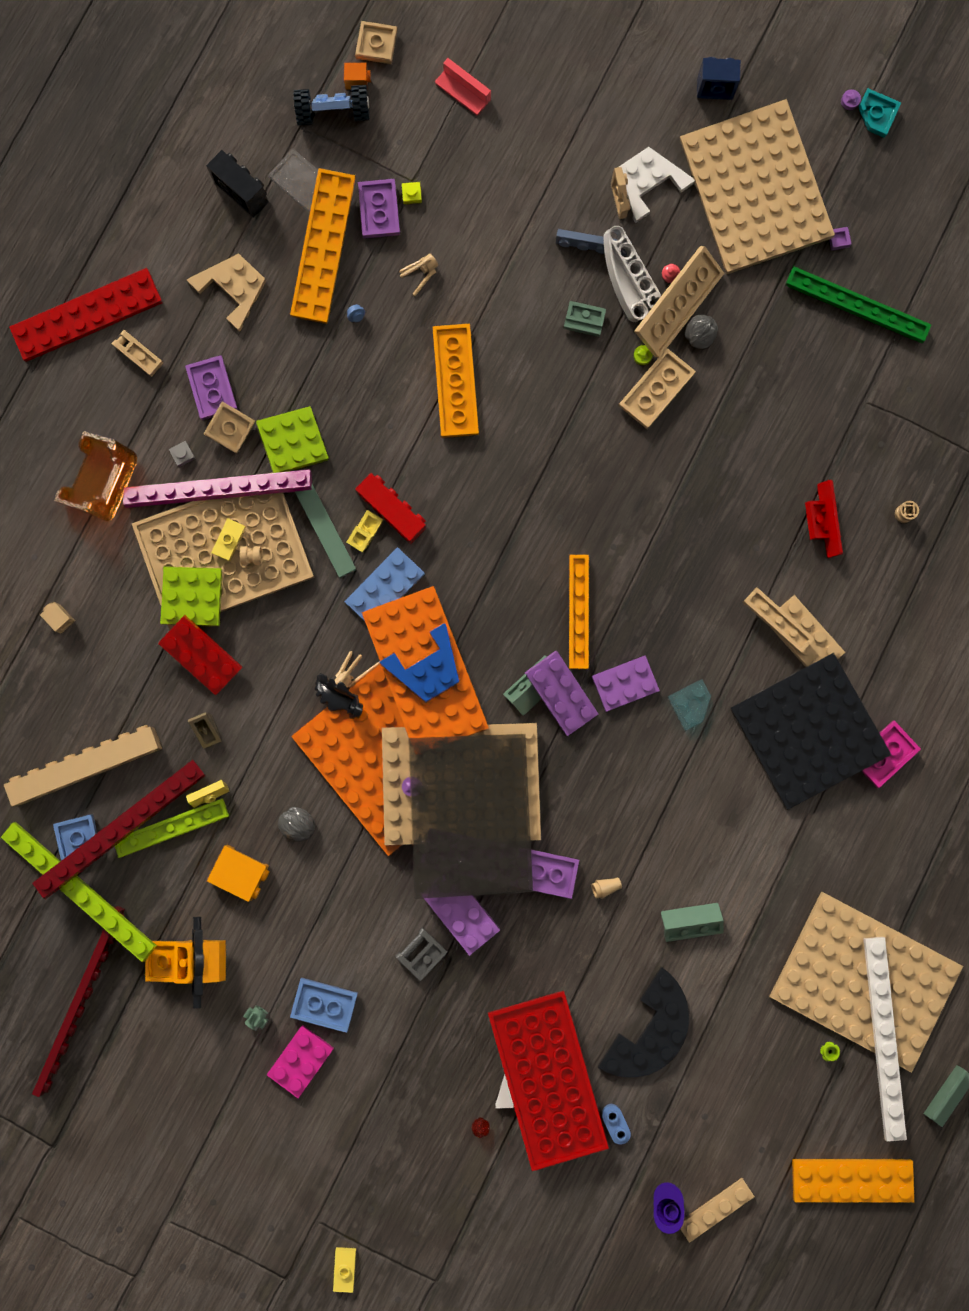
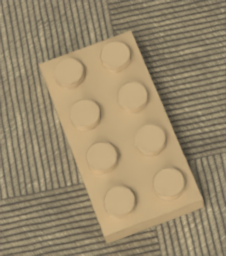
[619,348,696,429]
[773,595,845,667]

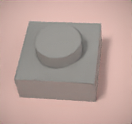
[169,441,196,467]

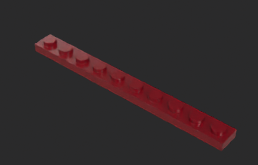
[32,760,206,900]
[32,906,125,1097]

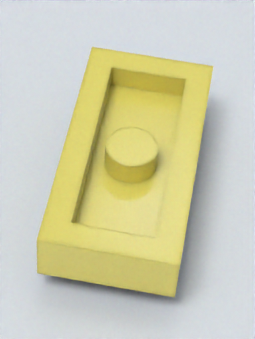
[211,518,246,562]
[186,780,230,808]
[333,1247,356,1293]

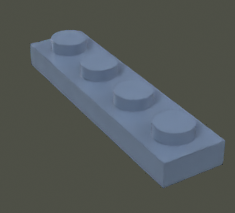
[556,229,627,257]

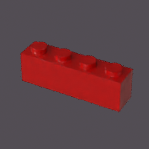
[355,473,426,544]

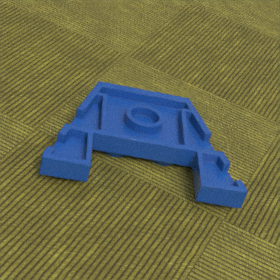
[380,623,459,703]

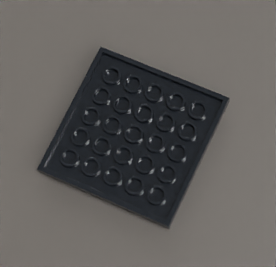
[731,653,892,810]

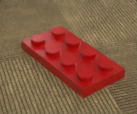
[158,615,242,695]

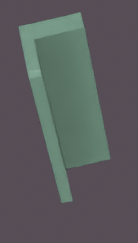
[503,656,546,715]
[661,903,724,942]
[923,1065,969,1127]

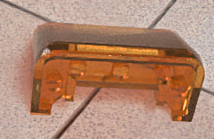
[54,431,137,521]

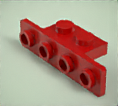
[805,480,843,558]

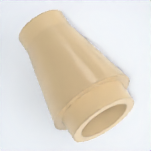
[591,878,622,899]

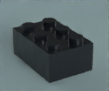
[206,150,269,218]

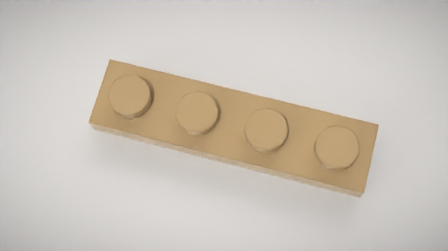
[743,587,814,654]
[681,1178,755,1243]

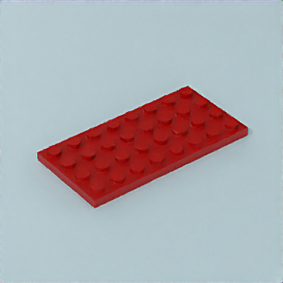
[488,990,609,1171]

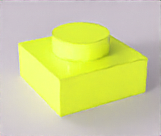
[402,182,422,204]

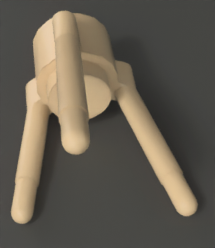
[399,254,438,296]
[335,651,380,688]

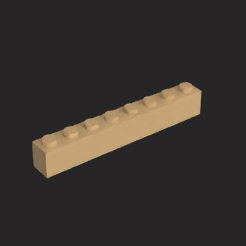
[4,725,162,806]

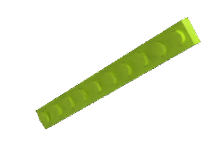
[1,822,157,962]

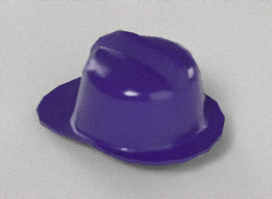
[654,1182,685,1234]

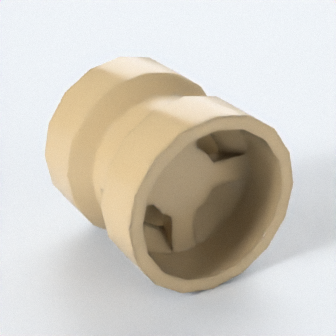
[895,501,919,523]
[240,546,262,566]

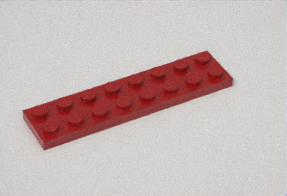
[9,268,163,362]

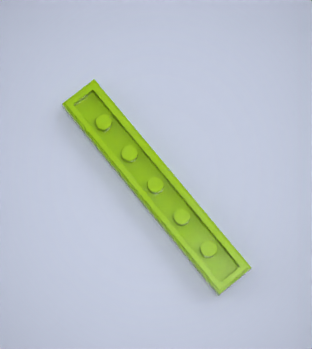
[115,798,230,858]

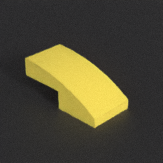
[346,510,384,552]

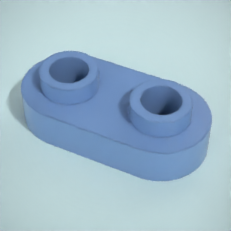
[602,1104,631,1144]

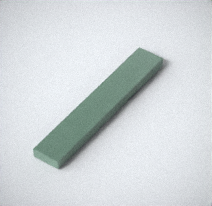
[295,469,357,578]

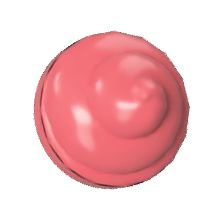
[662,264,680,283]

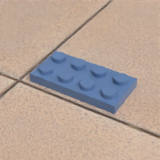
[344,547,425,621]

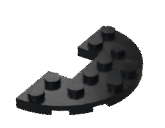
[598,967,689,1078]

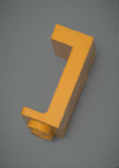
[207,845,270,902]

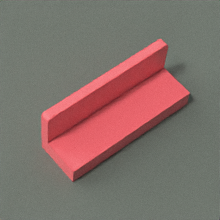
[435,58,491,115]

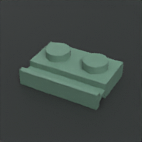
[564,301,606,337]

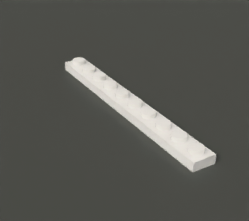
[863,937,907,1141]

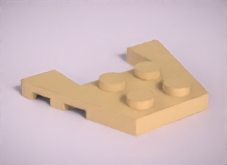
[187,254,266,332]

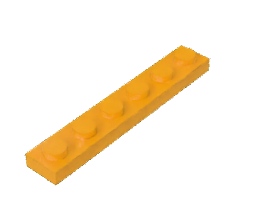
[569,555,589,669]

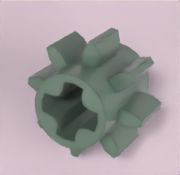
[243,1005,269,1031]

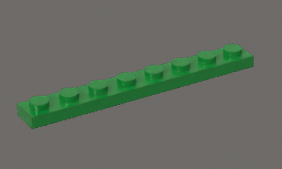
[785,266,931,344]

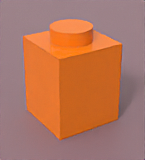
[344,63,371,90]

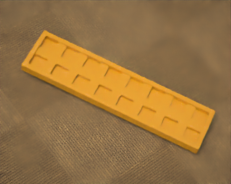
[290,168,356,324]

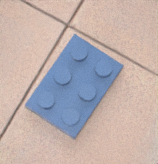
[290,978,358,1033]

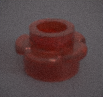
[472,1117,490,1138]

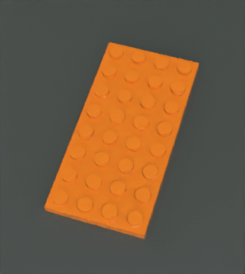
[362,586,489,756]

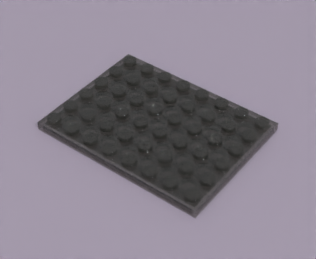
[408,734,533,899]

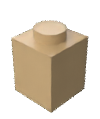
[40,602,75,634]

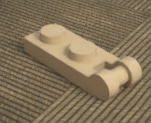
[111,330,163,377]

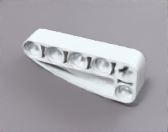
[604,226,661,322]

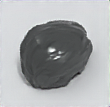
[685,315,718,349]
[278,807,315,841]

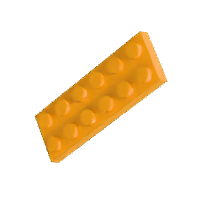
[433,324,479,438]
[792,1159,914,1202]

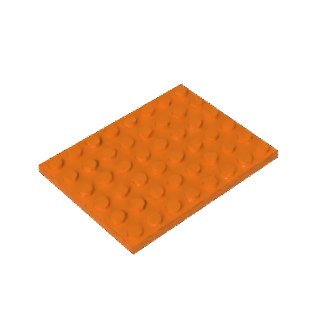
[291,664,405,856]

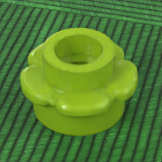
[820,1042,840,1062]

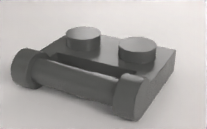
[395,927,448,981]

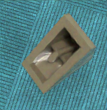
[188,713,221,749]

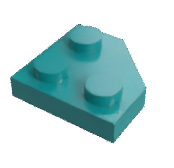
[858,88,901,138]

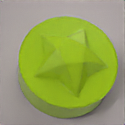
[633,345,653,365]

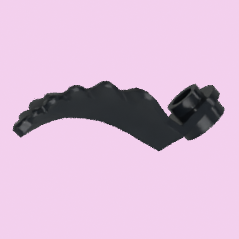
[315,673,363,719]

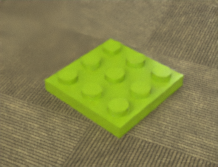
[256,406,328,473]
[160,567,222,626]

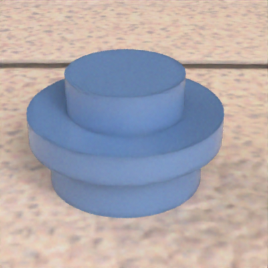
[347,304,365,322]

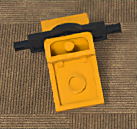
[145,917,226,1009]

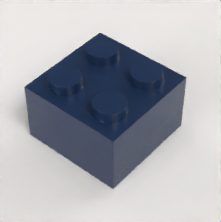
[697,57,741,100]

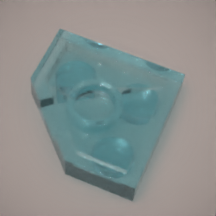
[667,679,711,731]

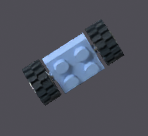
[293,85,370,126]

